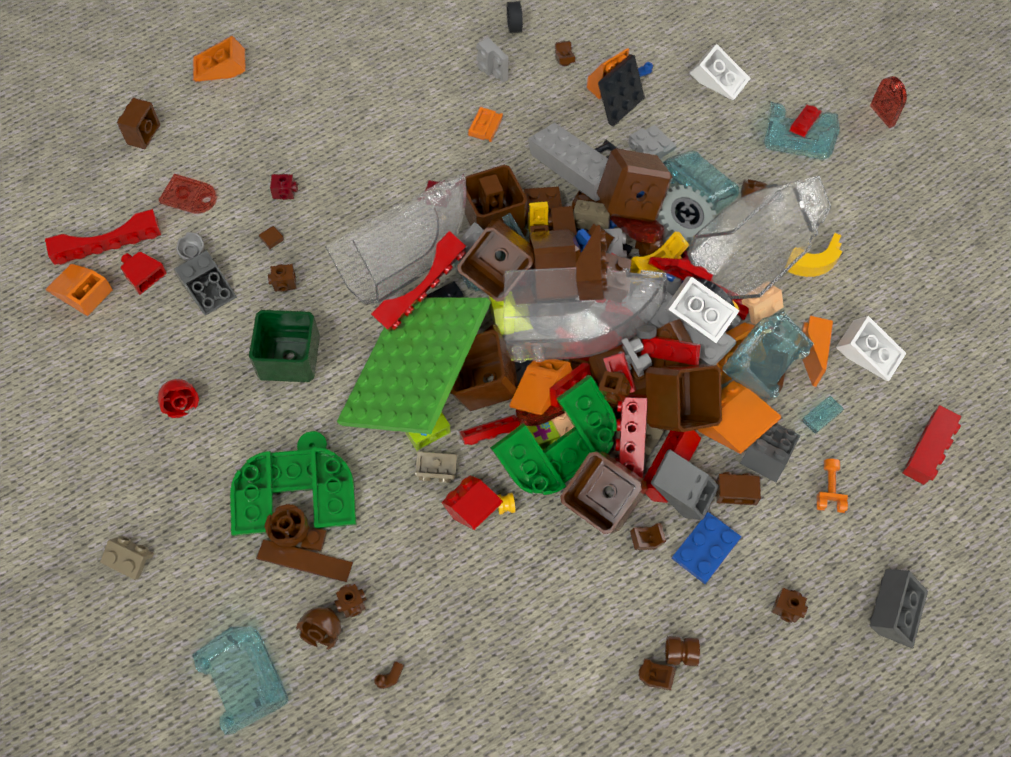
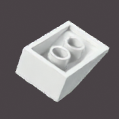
[690,44,751,100]
[664,276,739,343]
[836,316,906,381]

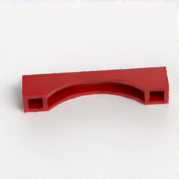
[45,209,162,265]
[371,231,466,332]

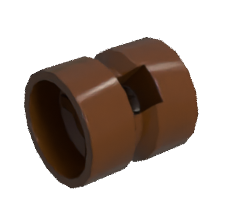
[665,636,700,667]

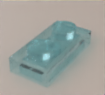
[802,396,844,434]

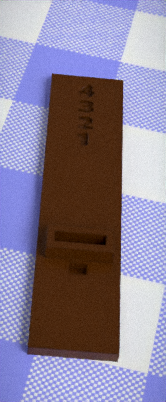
[256,539,353,582]

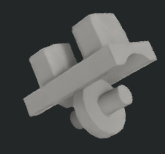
[619,338,652,377]

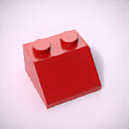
[441,475,503,530]

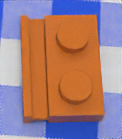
[468,107,503,142]

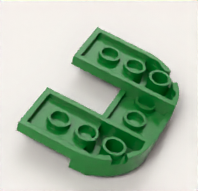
[490,375,617,495]
[230,447,356,536]

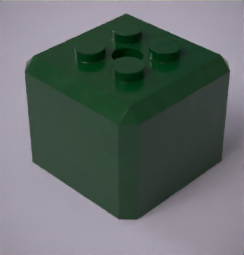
[249,310,320,382]

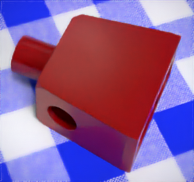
[120,252,167,295]

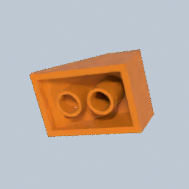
[193,36,245,82]
[796,316,833,387]

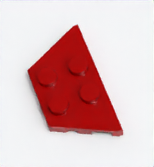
[648,257,713,282]

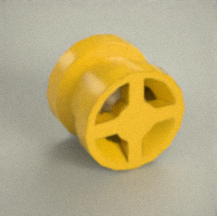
[497,492,515,515]

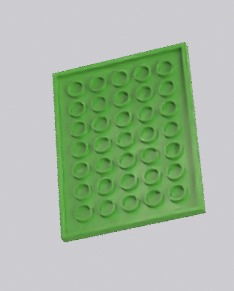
[337,298,491,434]

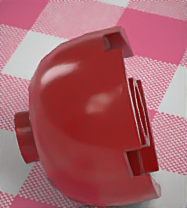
[157,379,199,418]

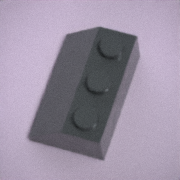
[870,569,928,649]

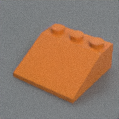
[697,381,781,454]

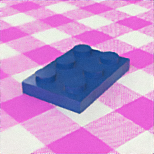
[671,512,742,584]

